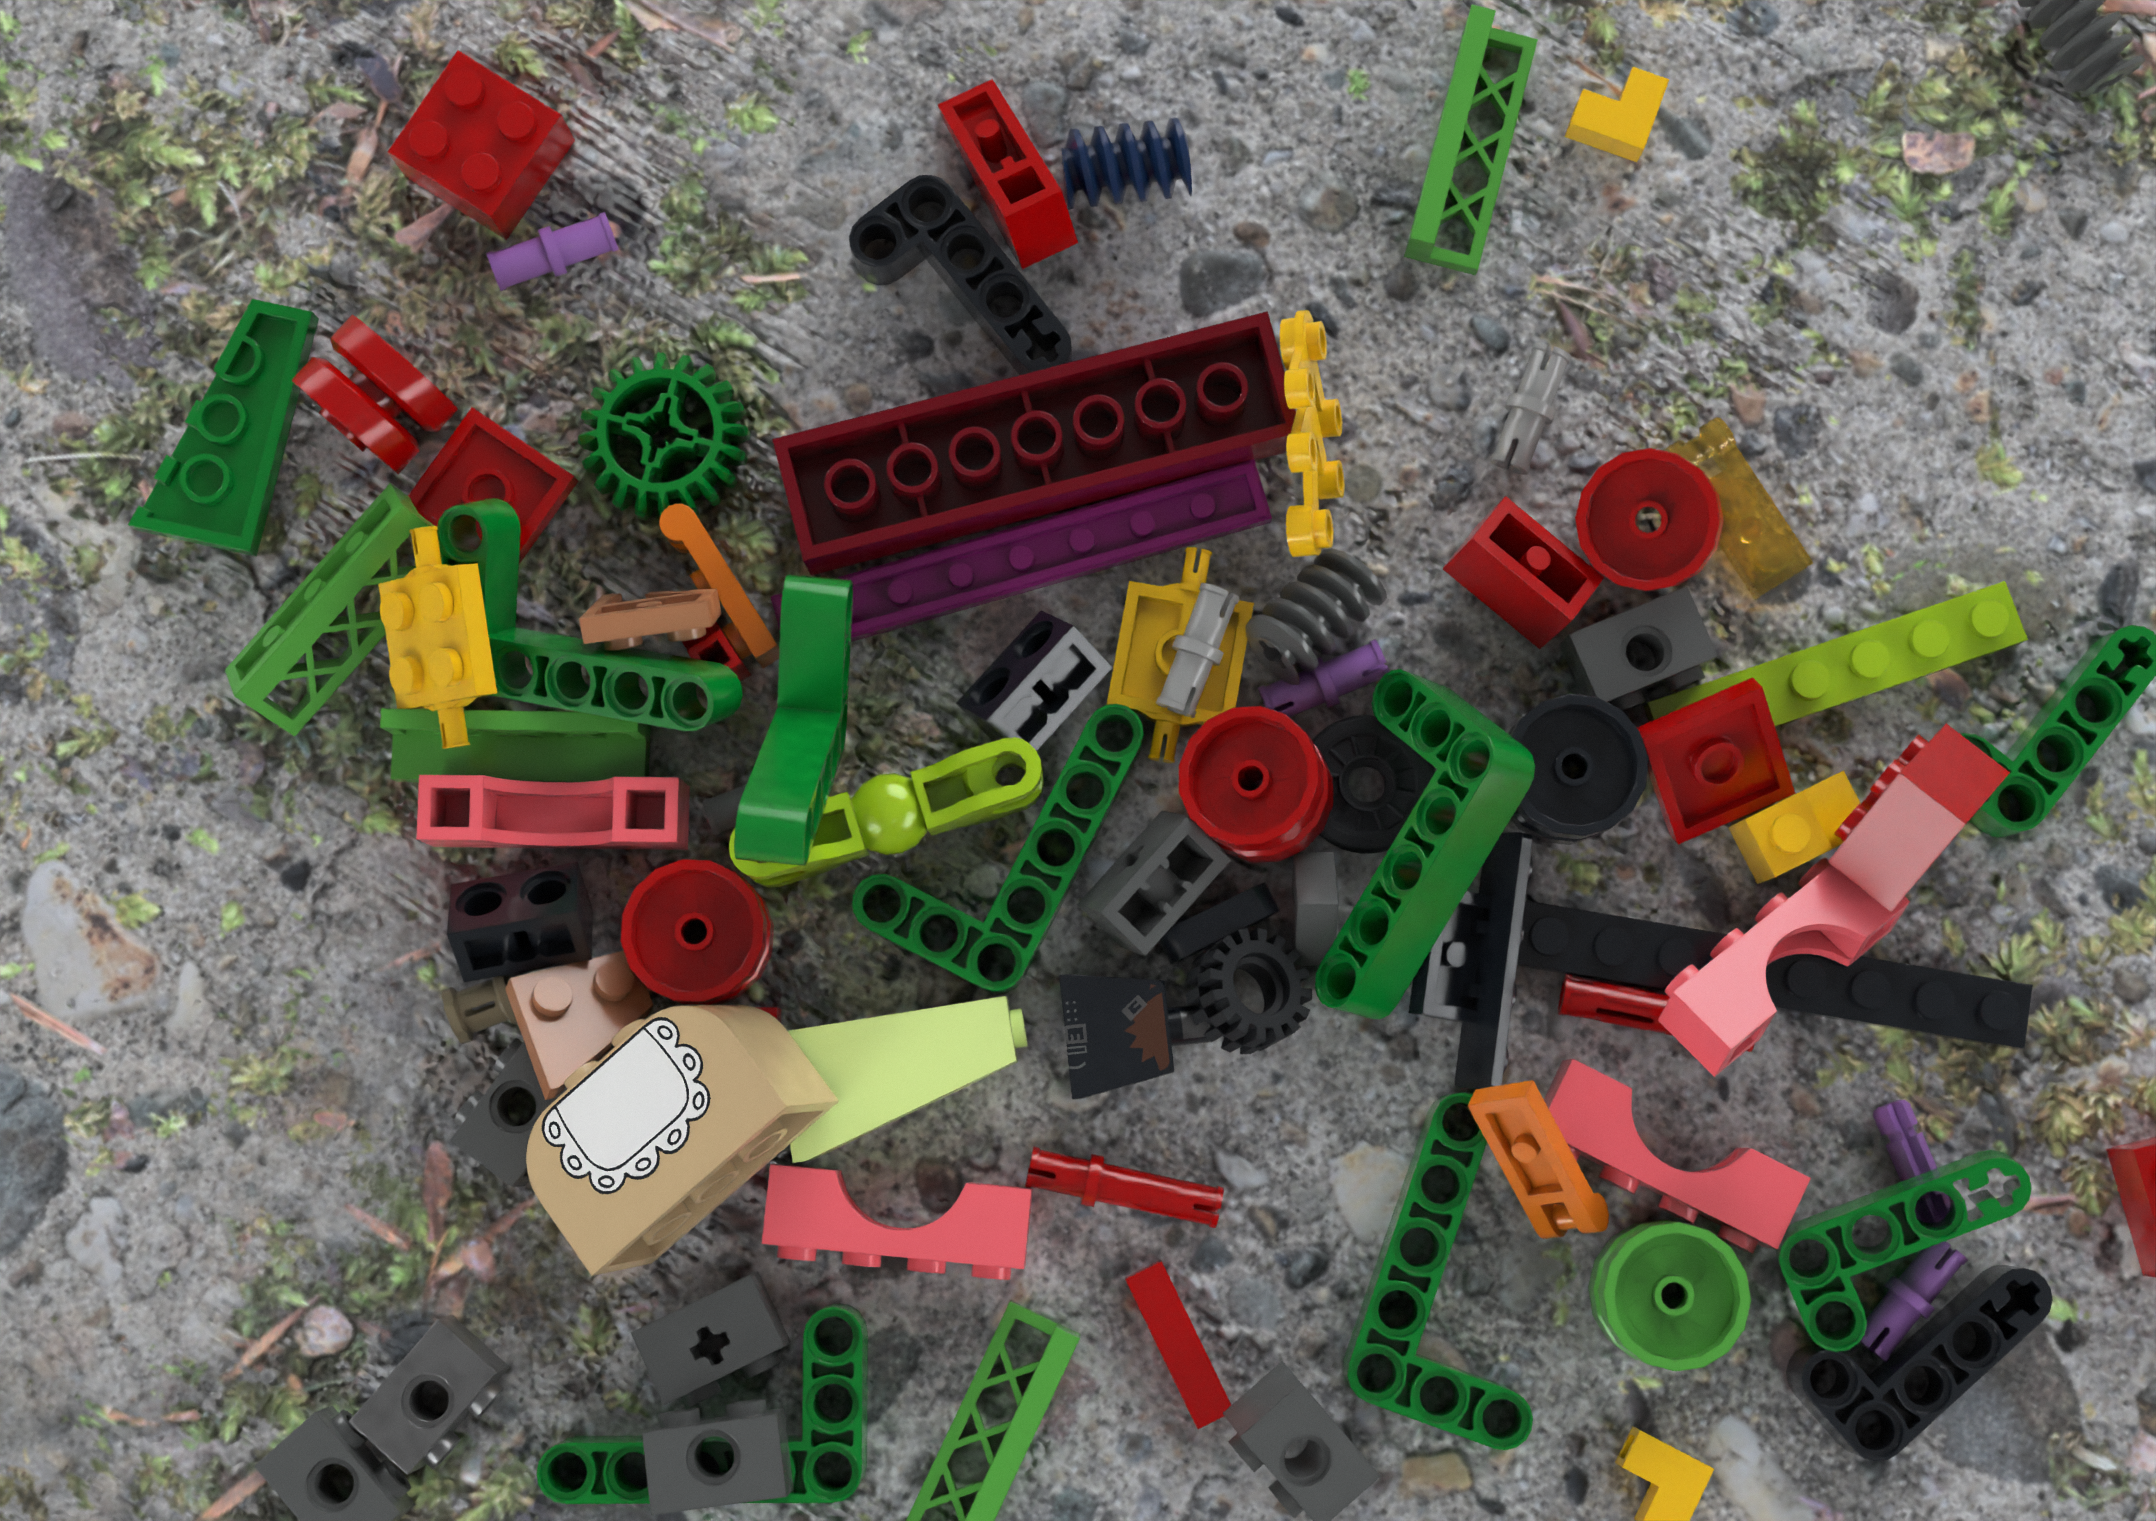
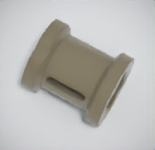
[442,974,518,1044]

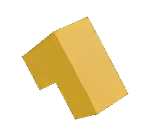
[1564,67,1669,162]
[1615,1426,1714,1521]

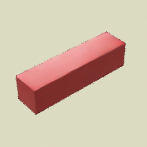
[1125,1260,1231,1429]

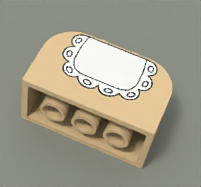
[526,1005,839,1276]

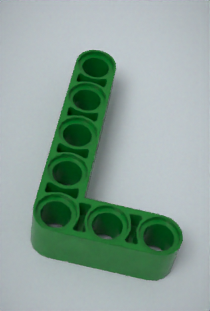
[437,498,743,731]
[734,575,853,866]
[1315,669,1535,1019]
[852,704,1143,994]
[1342,1092,1533,1450]
[536,1303,868,1504]

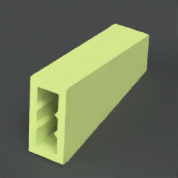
[788,996,1028,1163]

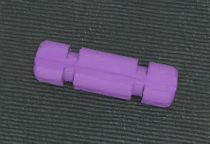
[1873,1100,1950,1223]

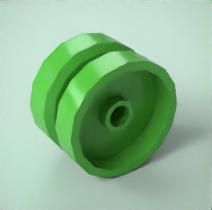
[1588,1219,1751,1371]

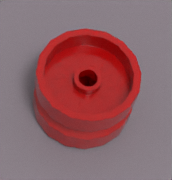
[291,314,458,475]
[1575,448,1724,591]
[1179,706,1333,863]
[620,859,774,1005]

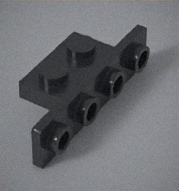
[1408,832,1533,1089]

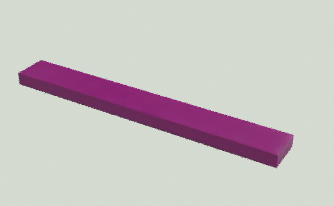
[770,459,1272,642]

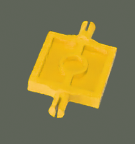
[378,526,497,749]
[1106,547,1254,763]

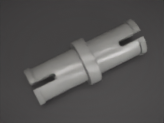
[1490,342,1572,475]
[1156,583,1240,718]

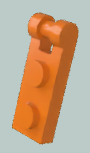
[659,504,779,669]
[1468,1080,1609,1239]

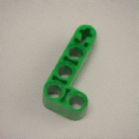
[1961,625,2156,838]
[1775,1150,2032,1352]

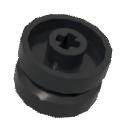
[1507,694,1648,845]

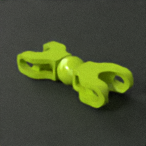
[729,737,1044,888]

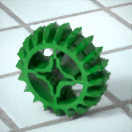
[578,352,750,521]

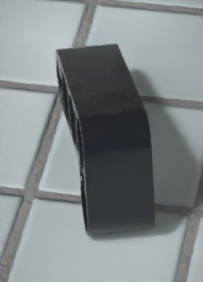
[849,175,1072,375]
[1786,1265,2053,1462]

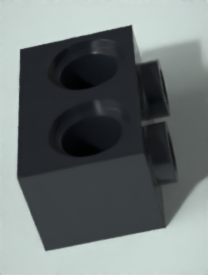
[956,610,1113,758]
[447,862,593,982]

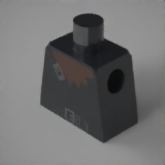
[1059,974,1210,1100]

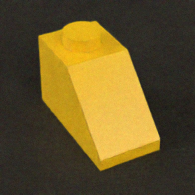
[1728,770,1861,884]

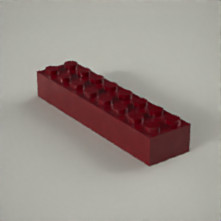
[772,311,1296,576]

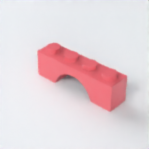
[416,775,690,850]
[1658,857,1910,1077]
[1544,1059,1811,1254]
[762,1164,1033,1280]

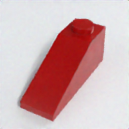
[937,79,1078,270]

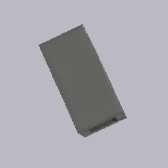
[1292,852,1339,966]

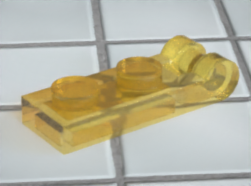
[1663,417,1813,600]

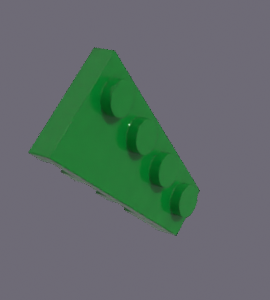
[128,299,319,557]

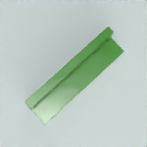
[1404,4,1538,275]
[225,483,435,737]
[380,708,651,782]
[906,1300,1080,1521]

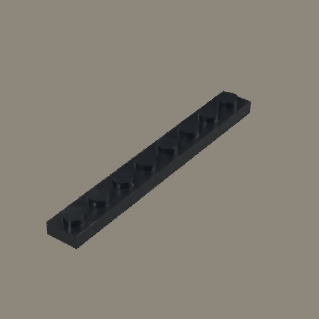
[1517,900,2033,1050]

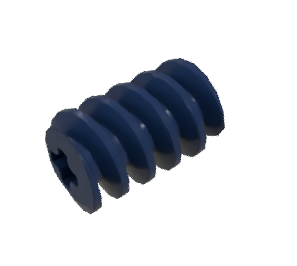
[1061,117,1192,210]

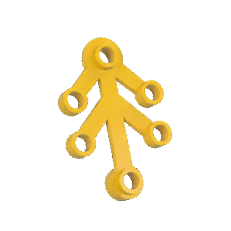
[1279,310,1345,557]

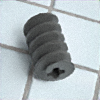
[2017,0,2145,97]
[1245,548,1387,685]

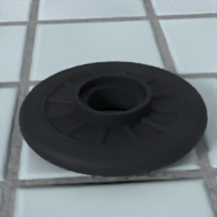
[1312,715,1435,854]

